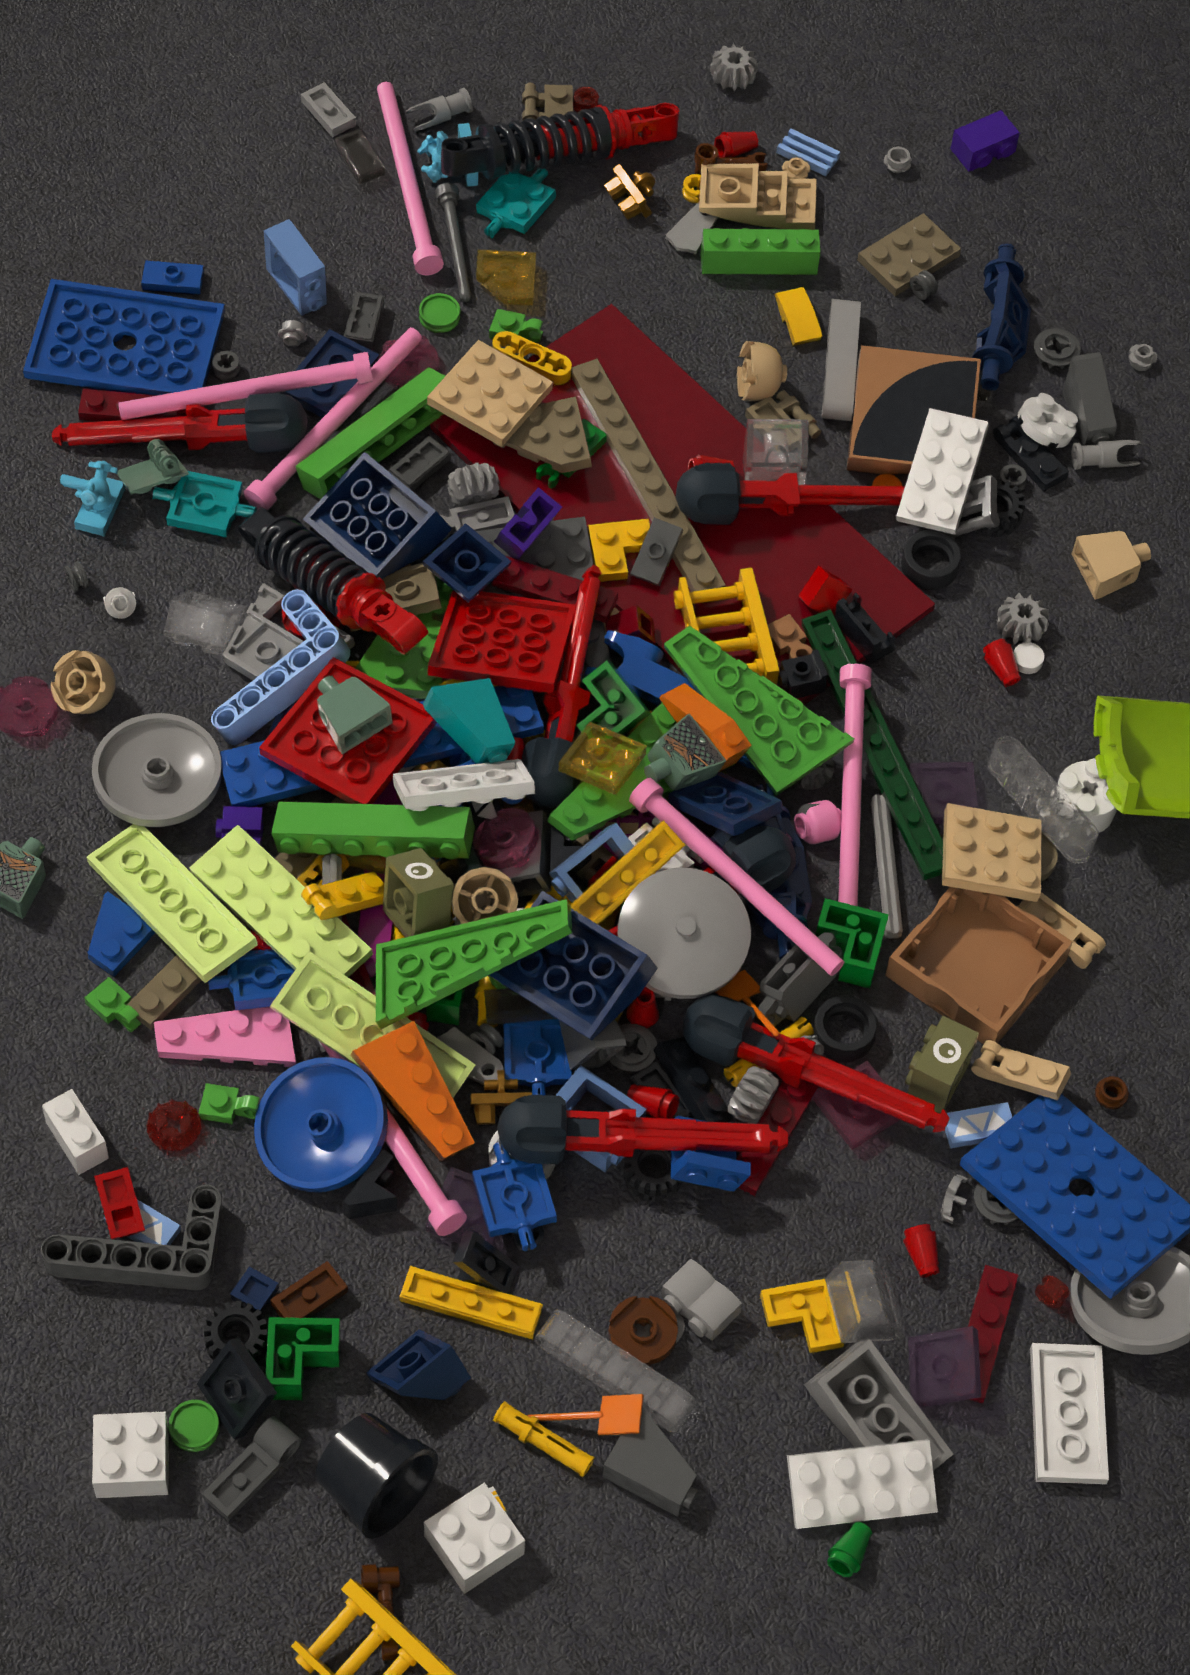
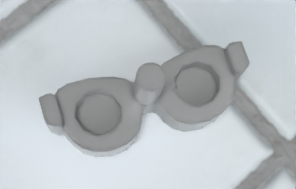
[941,1174,968,1224]

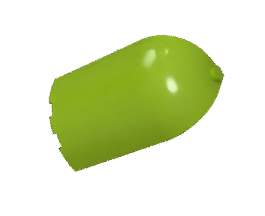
[1093,695,1190,819]

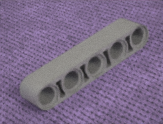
[821,299,861,421]

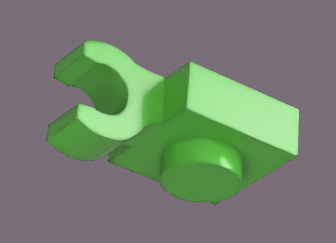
[489,309,543,342]
[84,977,141,1032]
[198,1083,259,1124]

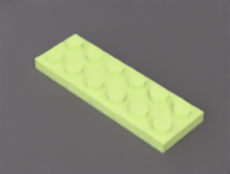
[87,824,258,983]
[189,825,373,977]
[270,951,476,1098]

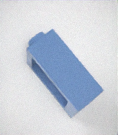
[264,219,327,316]
[549,823,634,903]
[556,1065,646,1172]

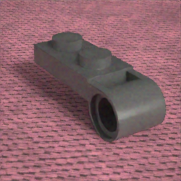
[202,1416,302,1521]

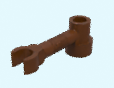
[694,143,768,175]
[361,1564,400,1661]

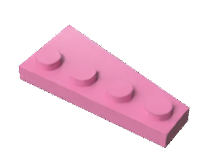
[154,1007,296,1067]

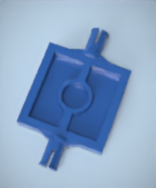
[208,949,295,1011]
[503,1002,572,1095]
[472,1142,557,1251]

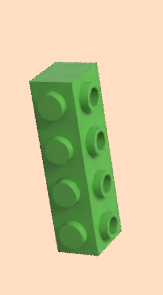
[701,228,820,275]

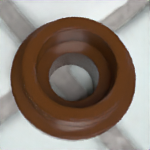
[1095,1076,1129,1109]

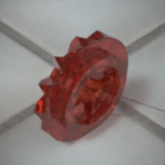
[146,1098,201,1151]

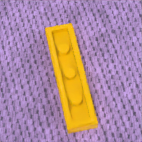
[570,821,685,925]
[399,1266,543,1340]

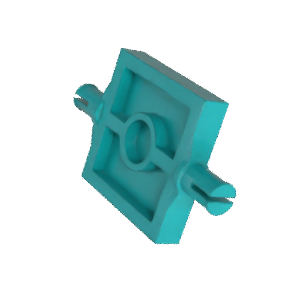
[476,168,556,238]
[153,471,257,537]

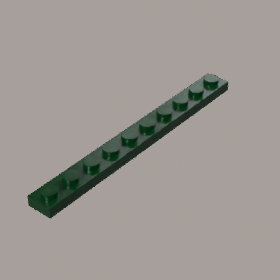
[802,609,943,880]

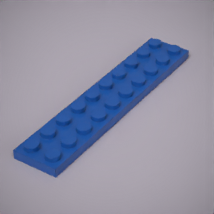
[220,686,544,807]

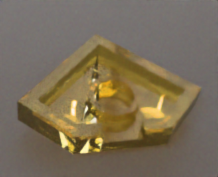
[476,249,536,306]

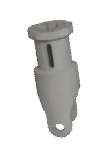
[406,88,473,131]
[1071,440,1141,470]

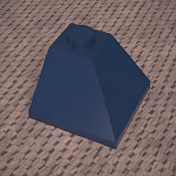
[423,523,511,603]
[366,1329,471,1400]

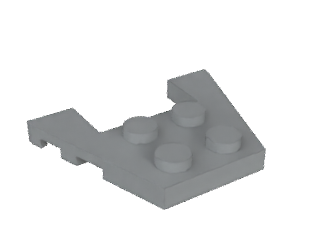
[222,583,355,681]

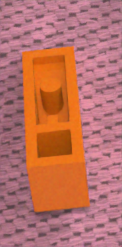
[659,683,752,772]

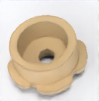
[782,157,810,179]

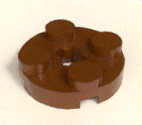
[608,1296,678,1368]

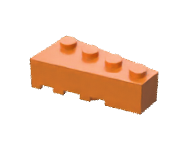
[350,1021,475,1161]

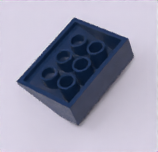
[303,452,452,579]
[488,891,658,1041]

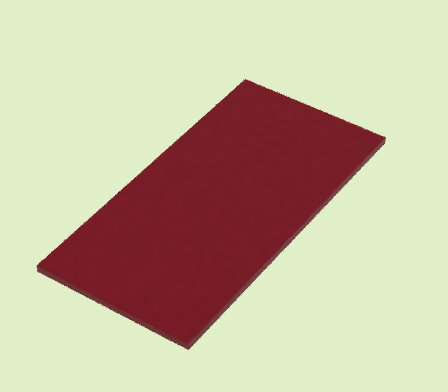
[431,303,935,706]

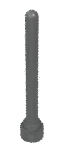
[435,183,471,302]

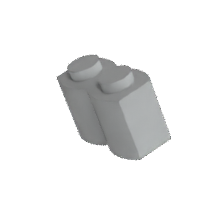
[661,1259,742,1341]

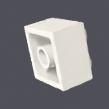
[92,1411,169,1498]
[424,1483,525,1594]

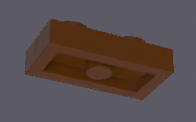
[270,1261,348,1318]

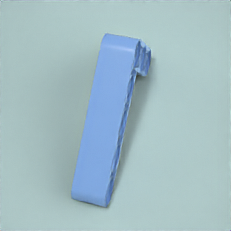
[211,589,350,745]

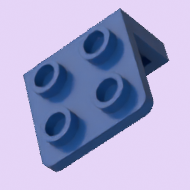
[671,1116,751,1192]

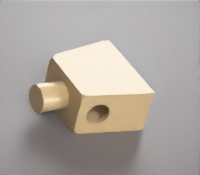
[1072,531,1151,600]

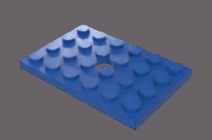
[23,279,225,395]
[960,1094,1190,1299]

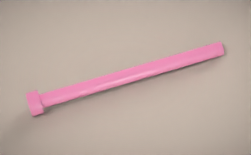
[377,82,444,276]
[243,327,422,511]
[118,352,373,420]
[838,664,872,906]
[629,778,844,976]
[320,1042,467,1236]

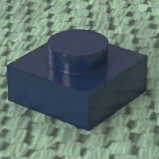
[230,1266,279,1313]

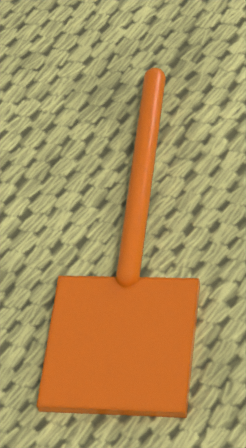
[715,970,779,1036]
[527,1394,644,1435]

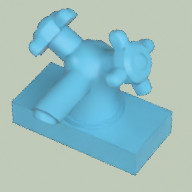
[417,123,478,187]
[60,461,125,536]

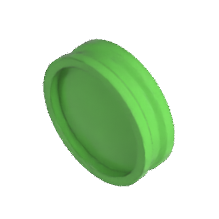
[419,293,460,333]
[169,1400,219,1452]

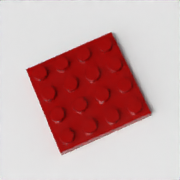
[428,590,576,693]
[259,657,437,804]

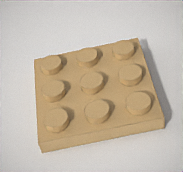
[427,340,553,447]
[942,803,1041,902]

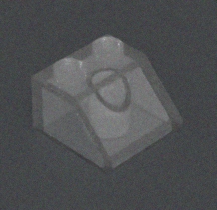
[743,419,809,485]
[163,590,248,655]
[825,1260,905,1343]

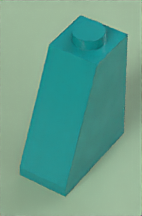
[423,678,515,764]

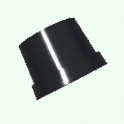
[315,1413,438,1539]

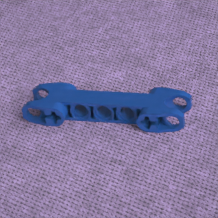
[584,630,756,770]

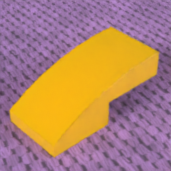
[775,287,823,346]

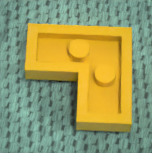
[588,519,650,582]
[760,1278,845,1353]

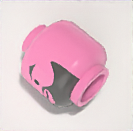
[794,800,841,844]

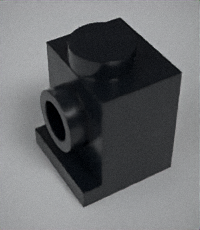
[778,649,828,698]

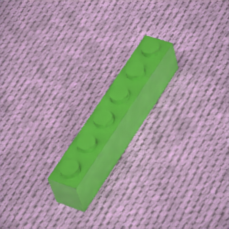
[295,367,445,499]
[271,802,475,859]

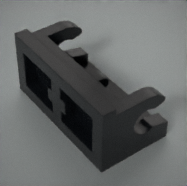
[834,593,896,664]

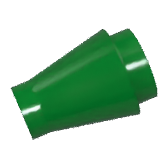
[827,1522,872,1577]

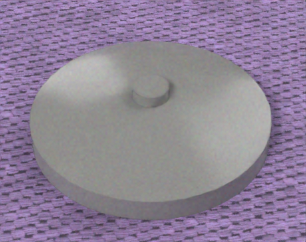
[92,713,222,827]
[617,868,751,999]
[1070,1246,1190,1355]

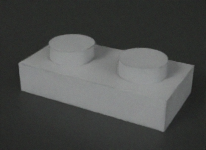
[301,82,356,137]

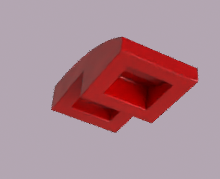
[94,1167,145,1240]

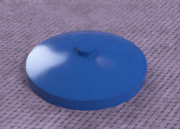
[254,1057,388,1192]

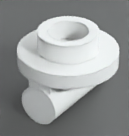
[103,587,136,619]

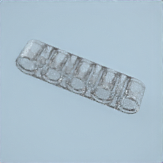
[988,736,1099,864]
[534,1309,697,1433]

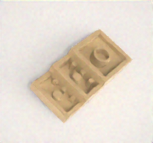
[699,163,817,230]

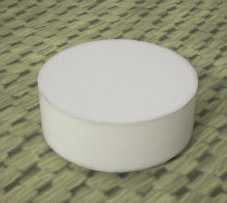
[1014,642,1044,674]

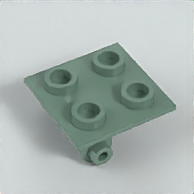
[116,439,189,495]

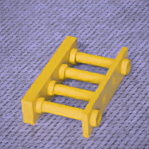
[674,568,779,685]
[291,1578,456,1675]

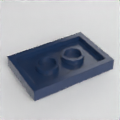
[280,329,379,418]
[668,772,782,836]

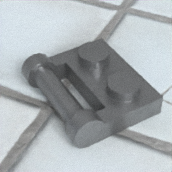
[940,475,1000,539]

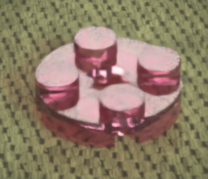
[379,335,439,389]
[0,676,58,737]
[473,808,539,869]

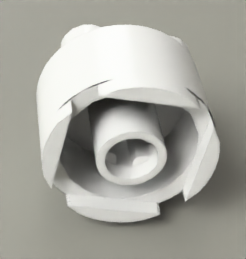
[1052,758,1117,835]

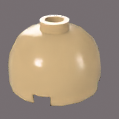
[737,341,787,402]
[51,650,116,714]
[451,867,518,924]

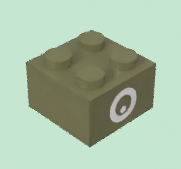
[383,848,454,937]
[905,1016,979,1113]

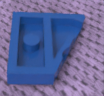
[88,891,155,977]

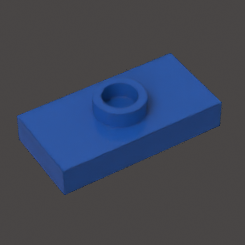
[141,260,204,294]

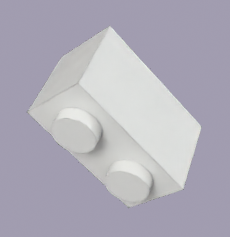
[42,1089,109,1175]

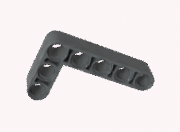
[41,1184,223,1291]

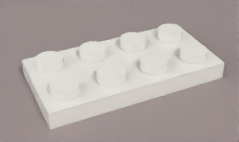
[896,408,989,535]
[393,759,535,811]
[1030,1343,1109,1484]
[787,1439,938,1529]

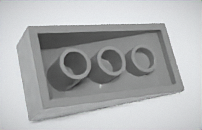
[804,1339,953,1471]

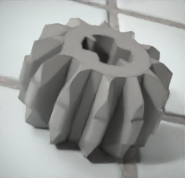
[710,43,758,92]
[447,462,500,507]
[997,593,1049,645]
[728,1066,779,1124]

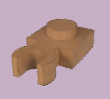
[768,614,813,659]

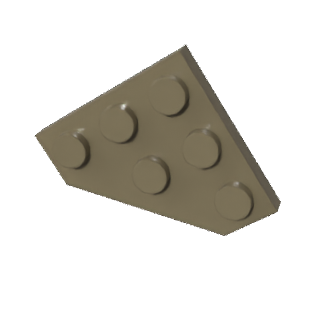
[493,397,592,473]

